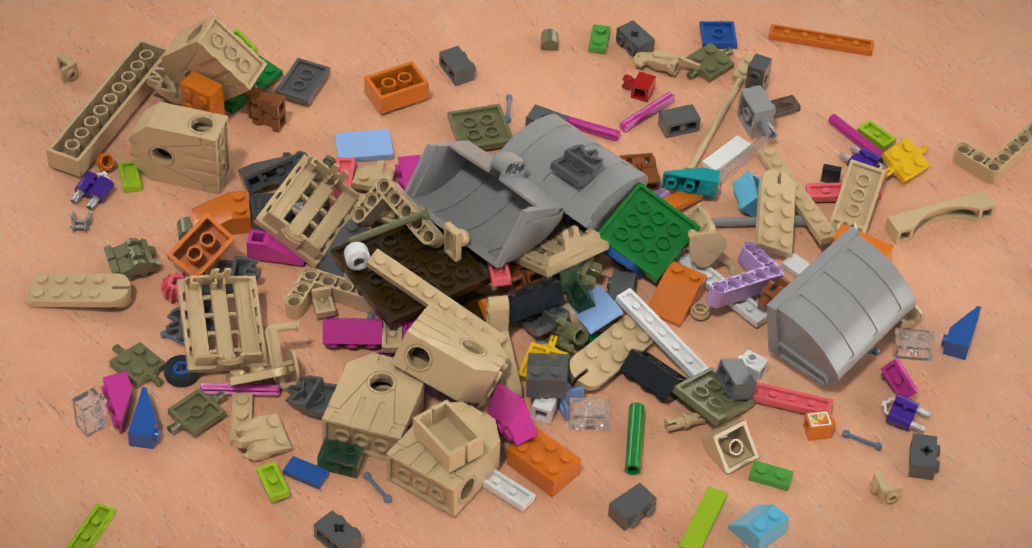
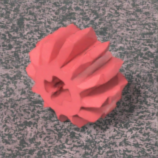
[161,271,186,303]

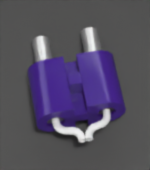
[839,145,884,169]
[70,171,114,210]
[882,394,931,433]

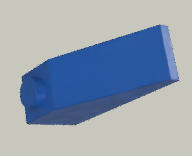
[941,306,981,360]
[128,387,160,449]

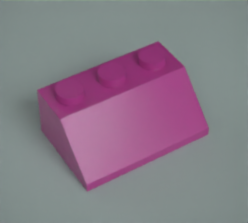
[322,318,383,348]
[487,383,538,446]

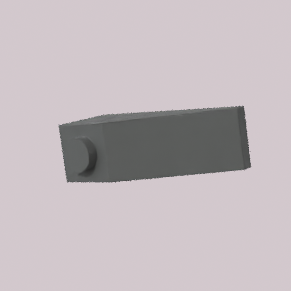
[237,155,299,194]

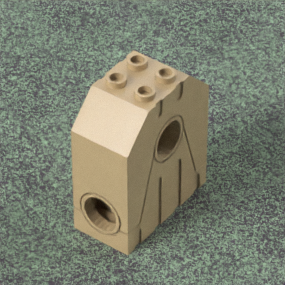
[161,15,267,101]
[129,102,231,195]
[391,302,508,403]
[322,353,424,461]
[386,401,500,517]

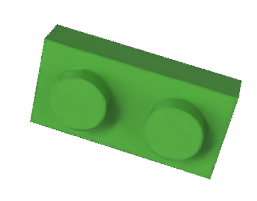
[588,24,610,55]
[748,460,794,491]

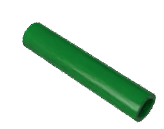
[625,402,645,475]

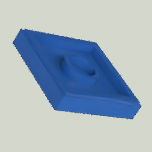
[699,21,738,49]
[603,246,644,279]

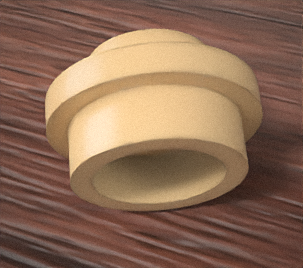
[690,302,710,320]

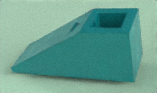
[661,167,720,198]

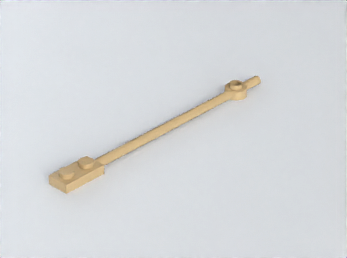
[673,53,754,193]

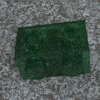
[559,265,596,314]
[317,438,364,479]

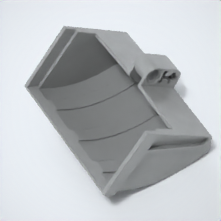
[491,114,648,232]
[405,140,565,268]
[767,226,916,386]

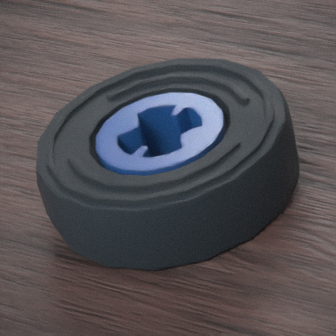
[164,355,200,387]

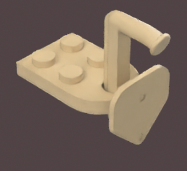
[685,203,740,277]
[226,320,300,391]

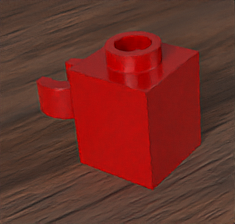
[622,71,656,102]

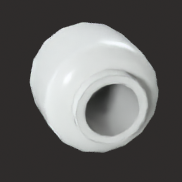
[344,242,370,271]

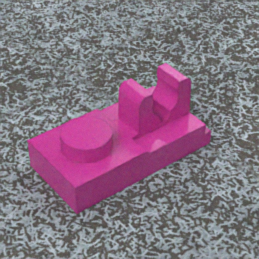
[881,358,918,398]

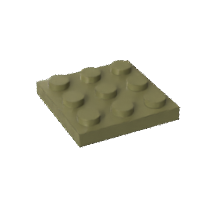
[447,104,513,150]
[672,367,756,426]

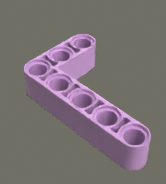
[706,242,784,308]

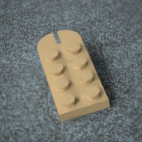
[829,159,886,233]
[755,169,796,258]
[27,273,133,308]
[568,314,655,391]

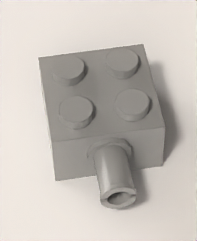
[737,85,777,140]

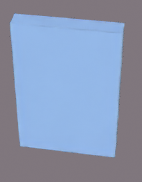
[335,129,393,162]
[570,285,623,334]

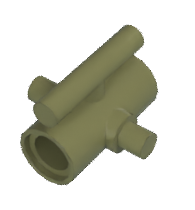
[544,317,588,352]

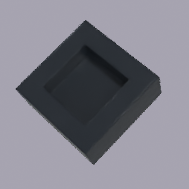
[820,164,842,183]

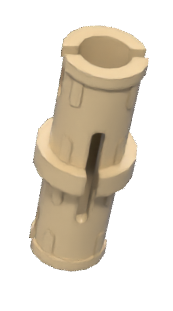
[664,412,706,432]

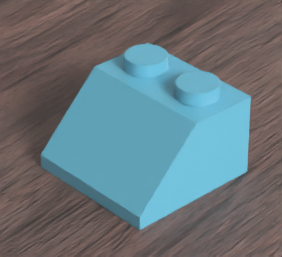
[732,171,760,217]
[728,505,789,548]

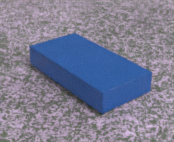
[283,456,329,489]

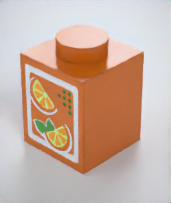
[803,410,836,441]

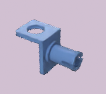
[558,379,584,421]

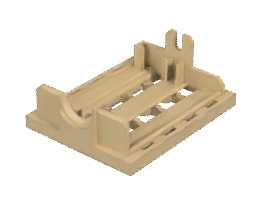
[253,154,360,268]
[512,222,609,278]
[177,268,268,373]

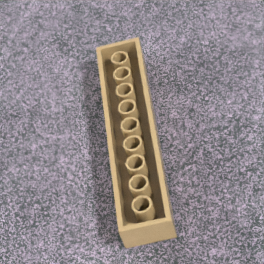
[46,39,167,178]

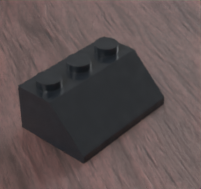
[505,276,565,324]
[620,349,688,402]

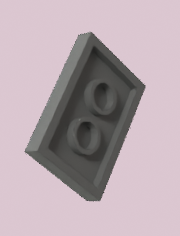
[275,58,330,106]

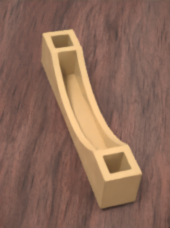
[885,190,997,245]

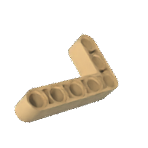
[953,123,1032,184]
[351,178,444,248]
[285,268,379,320]
[486,295,522,398]

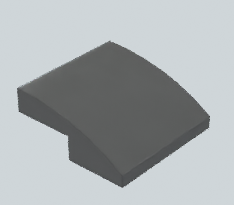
[520,305,570,337]

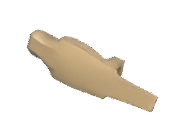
[634,50,700,76]

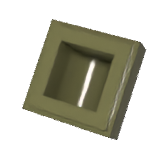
[541,29,559,50]
[177,216,193,241]

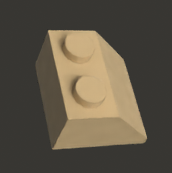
[701,420,759,474]

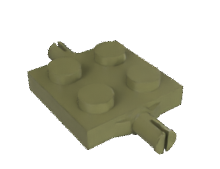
[686,42,735,83]
[110,342,166,387]
[167,388,226,437]

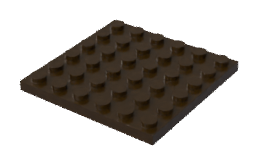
[330,223,490,328]

